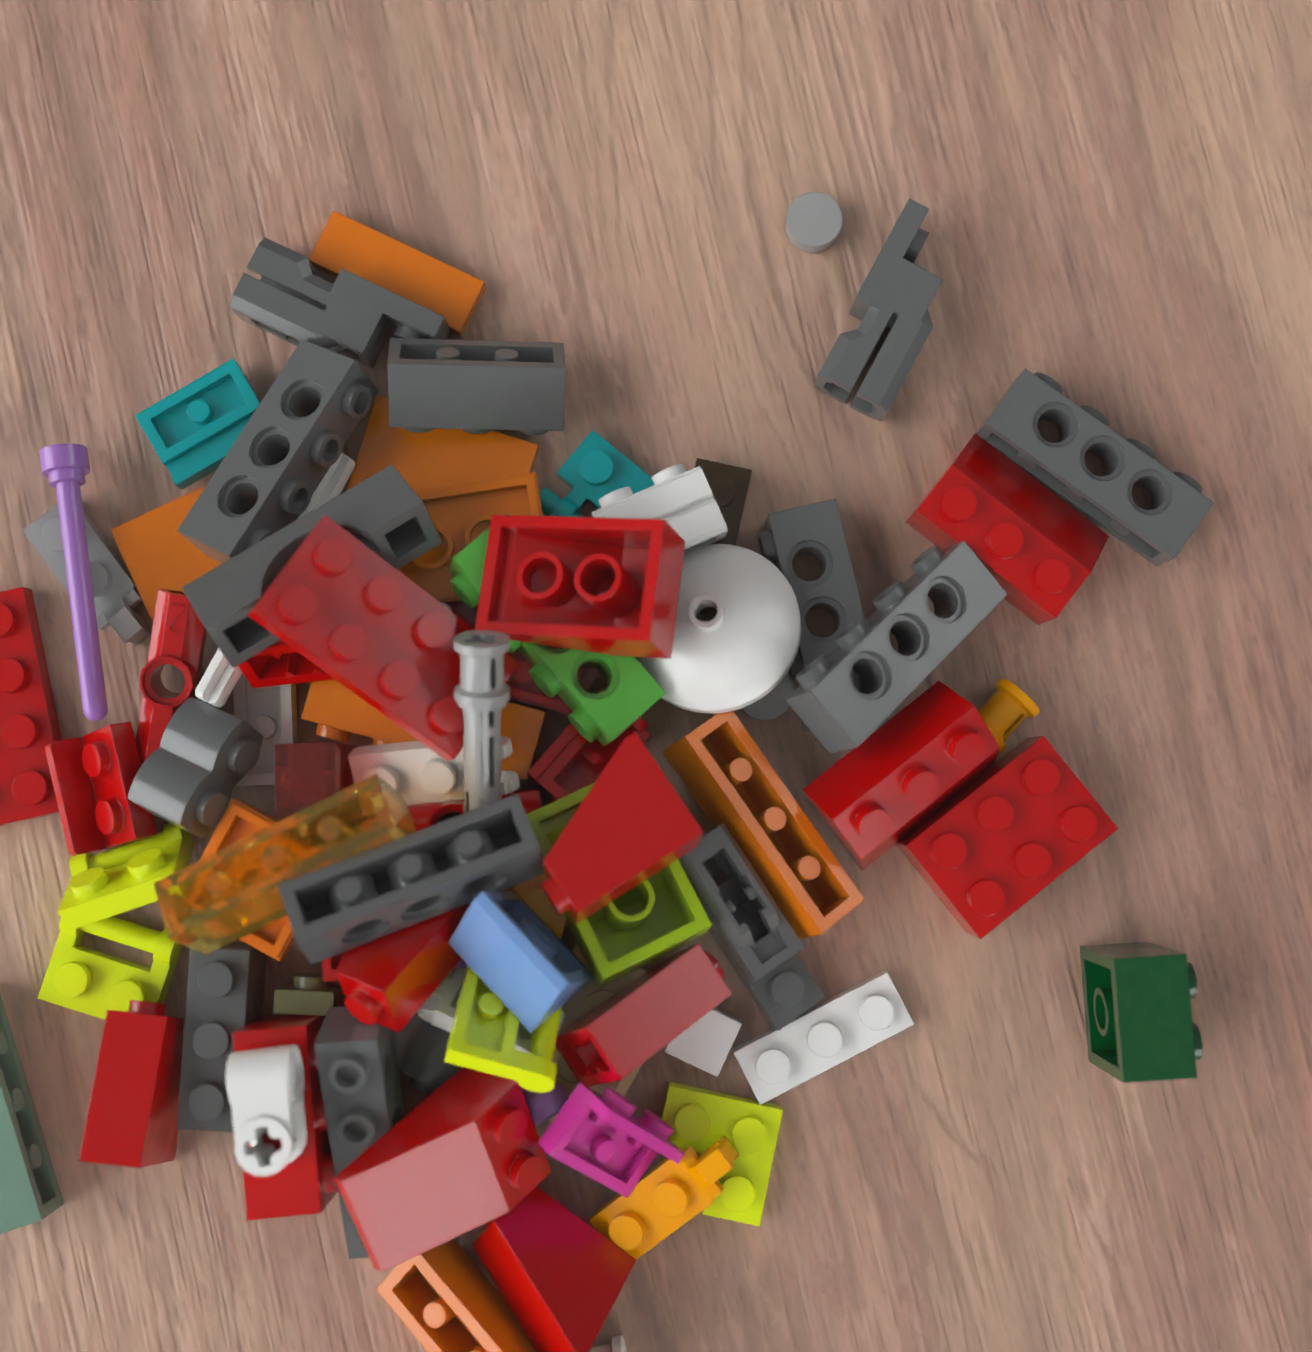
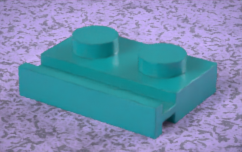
[135,358,261,490]

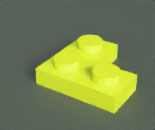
[661,1082,783,1227]

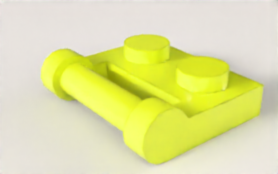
[58,823,194,931]
[37,916,184,1020]
[444,964,562,1093]

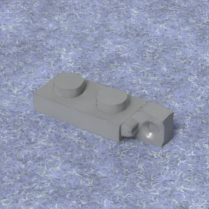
[22,504,152,645]

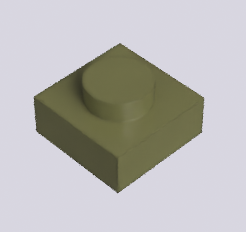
[273,973,345,1016]

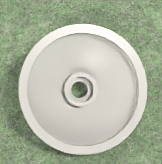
[635,544,801,714]

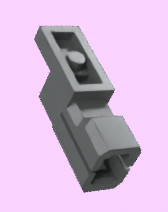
[814,198,943,422]
[230,237,452,369]
[679,822,825,1031]

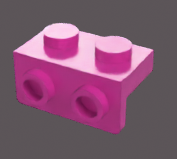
[538,1082,685,1198]

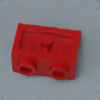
[45,721,157,856]

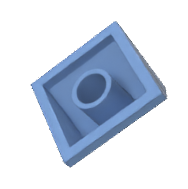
[448,891,595,1033]

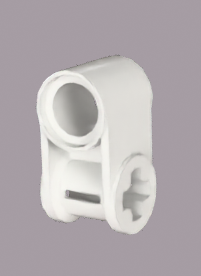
[226,1044,308,1177]

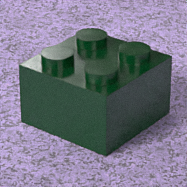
[1080,942,1203,1083]

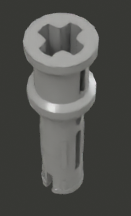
[454,630,510,814]

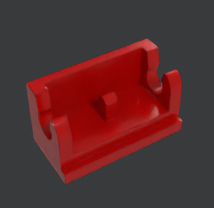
[527,685,651,802]

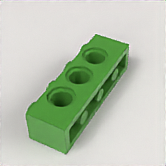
[449,513,666,747]

